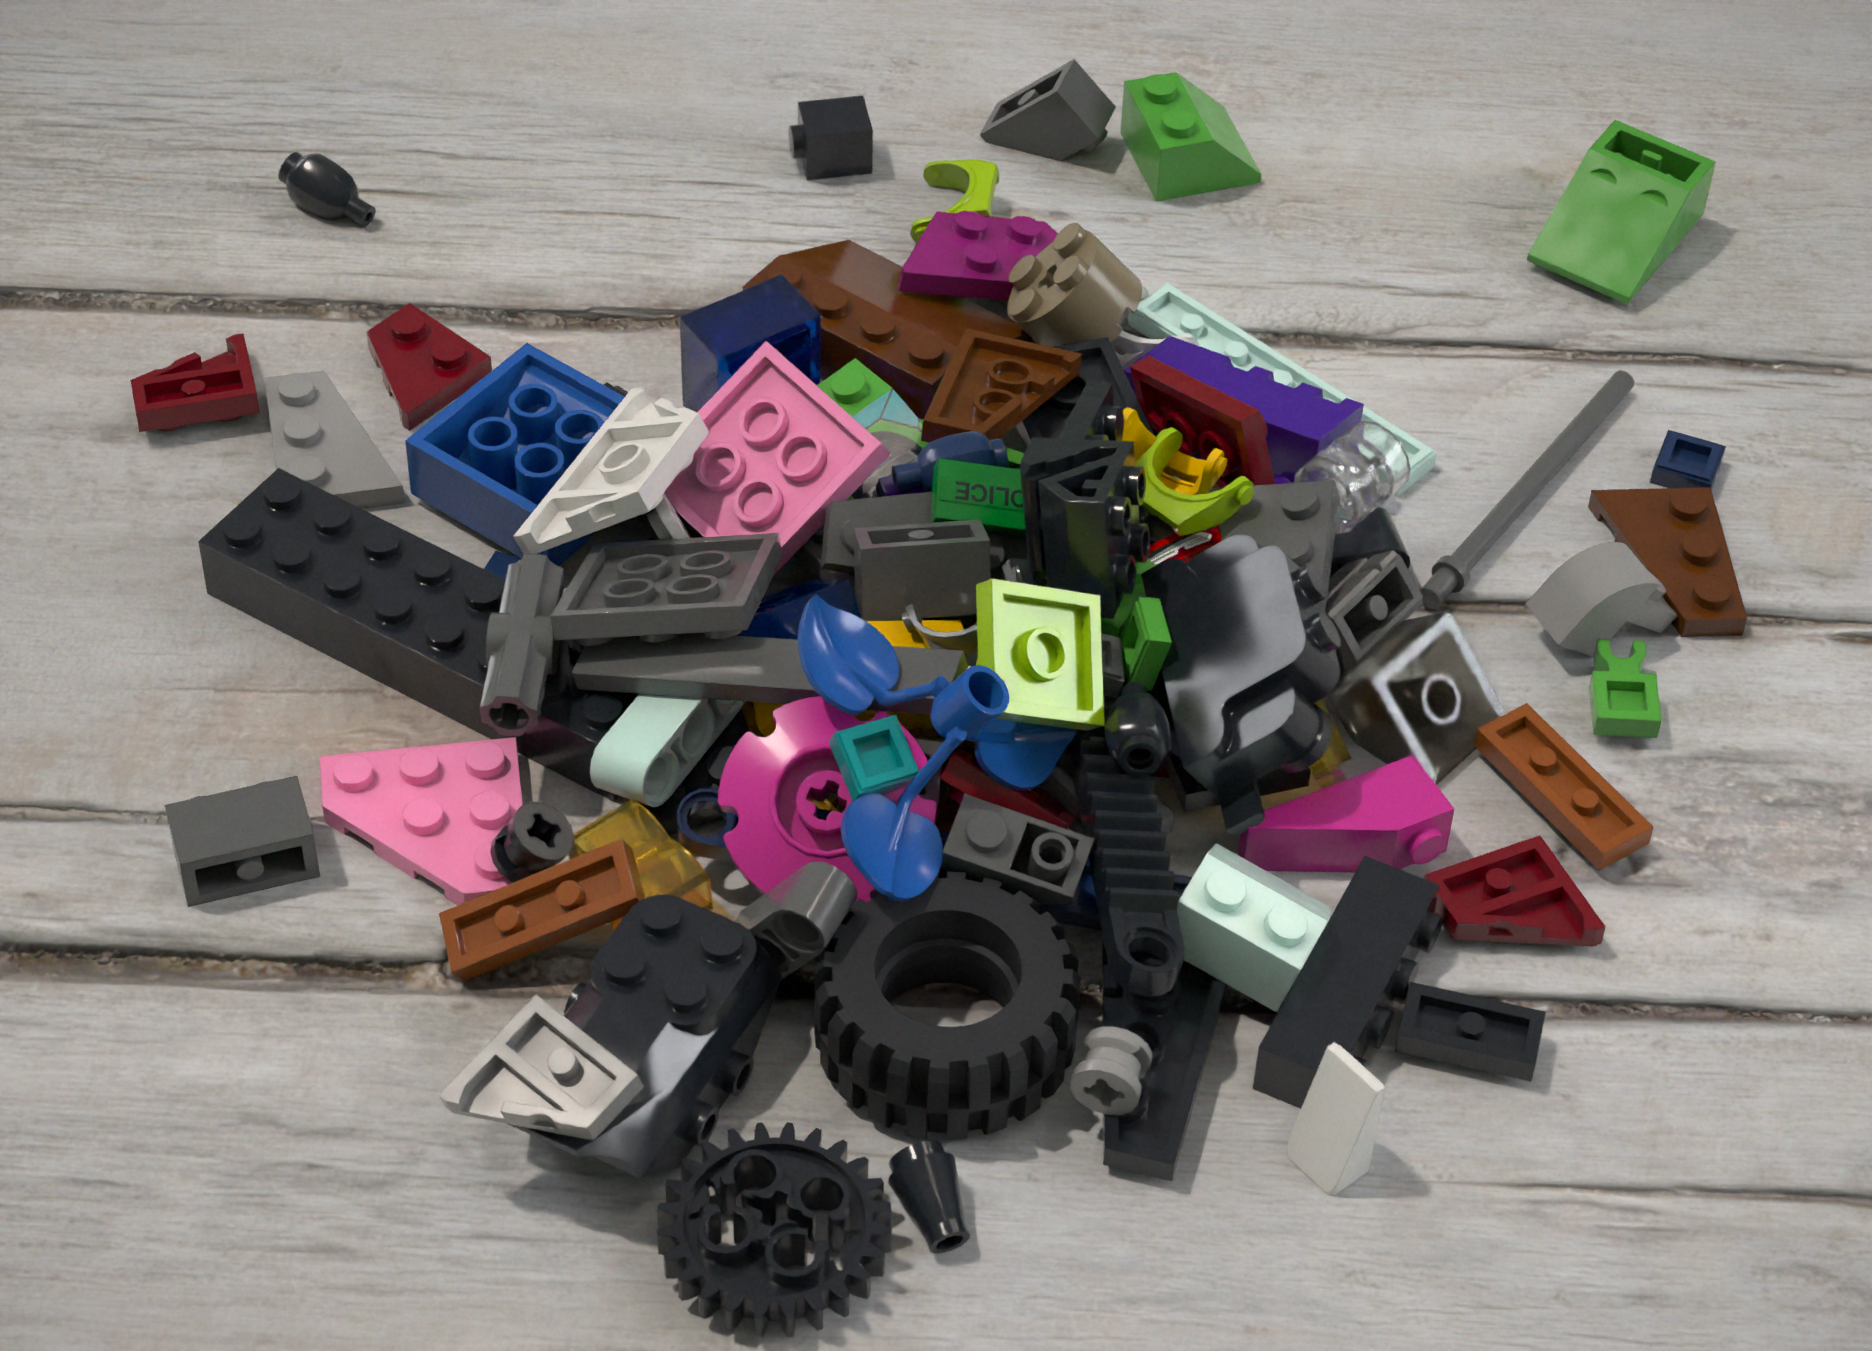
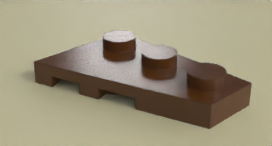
[921,328,1082,443]
[1588,487,1747,637]

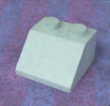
[1177,843,1334,1012]

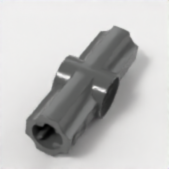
[480,554,565,736]

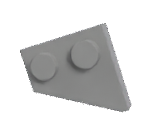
[439,994,644,1140]

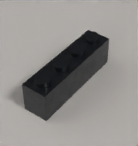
[1253,856,1444,1109]

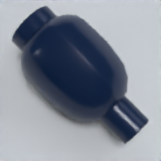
[892,431,1009,492]

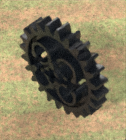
[657,1122,892,1338]

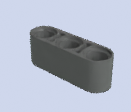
[735,861,857,980]

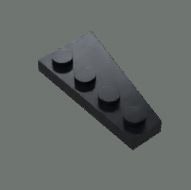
[1102,933,1228,1181]

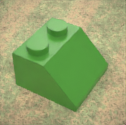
[1120,72,1261,202]

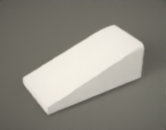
[1286,1042,1385,1196]

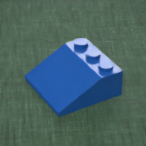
[405,343,625,566]

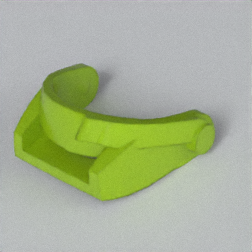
[910,159,1000,243]
[1135,427,1254,536]

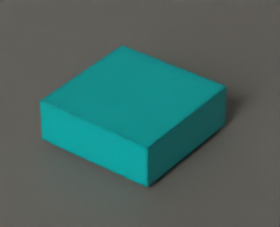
[828,715,919,801]

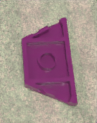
[898,211,1058,301]

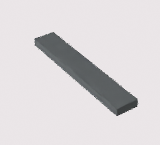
[572,633,968,714]

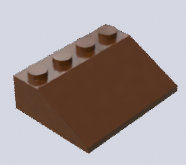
[743,239,1033,420]

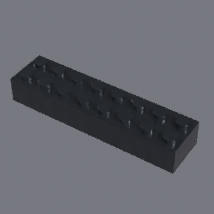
[198,468,639,802]

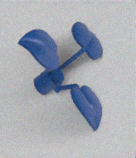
[798,594,1077,902]

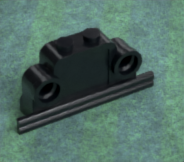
[1141,534,1341,835]

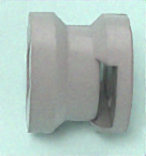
[1070,1026,1152,1115]

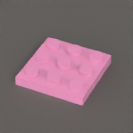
[664,341,891,576]

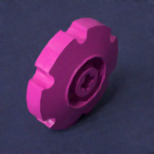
[718,696,936,903]

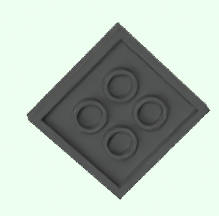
[550,533,782,646]

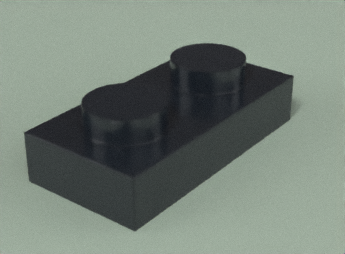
[1395,982,1546,1082]

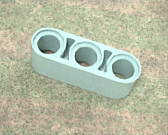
[590,694,745,807]

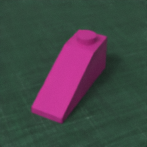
[1238,755,1455,872]

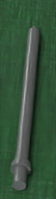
[1420,370,1634,609]

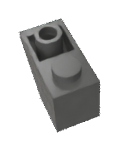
[938,794,1094,905]

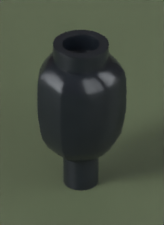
[278,152,376,227]
[1104,682,1172,777]

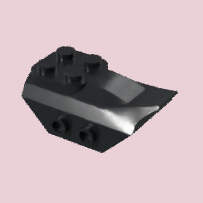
[508,894,782,1178]

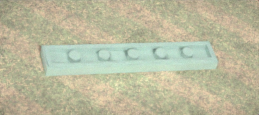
[1128,283,1437,497]

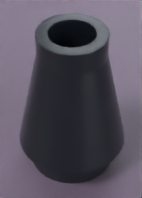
[888,1140,970,1253]

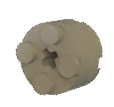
[1007,223,1142,347]

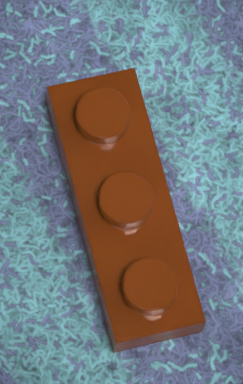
[1474,703,1654,871]
[439,838,645,982]

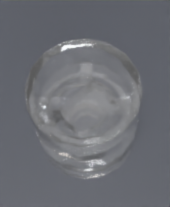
[1294,420,1411,534]

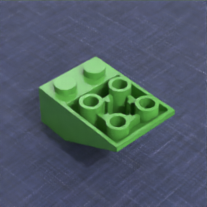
[1527,120,1716,304]

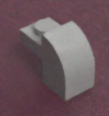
[1526,542,1678,657]

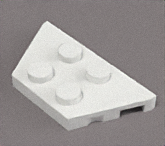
[513,388,709,554]

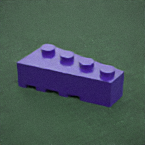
[1124,336,1364,501]

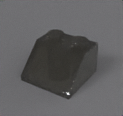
[1327,611,1507,785]

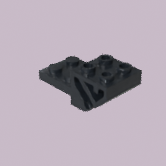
[1020,382,1150,619]

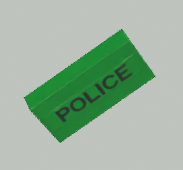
[931,458,1026,538]

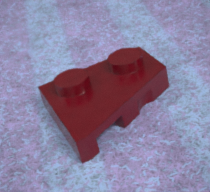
[1424,835,1606,947]

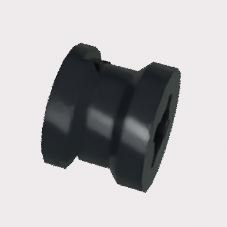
[490,802,575,883]

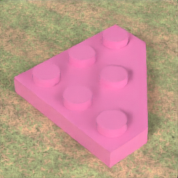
[320,737,523,906]

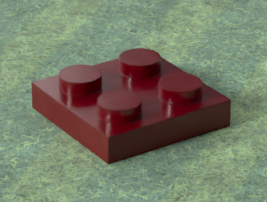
[940,744,1075,830]

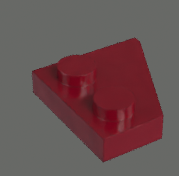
[367,303,492,431]
[130,333,260,432]

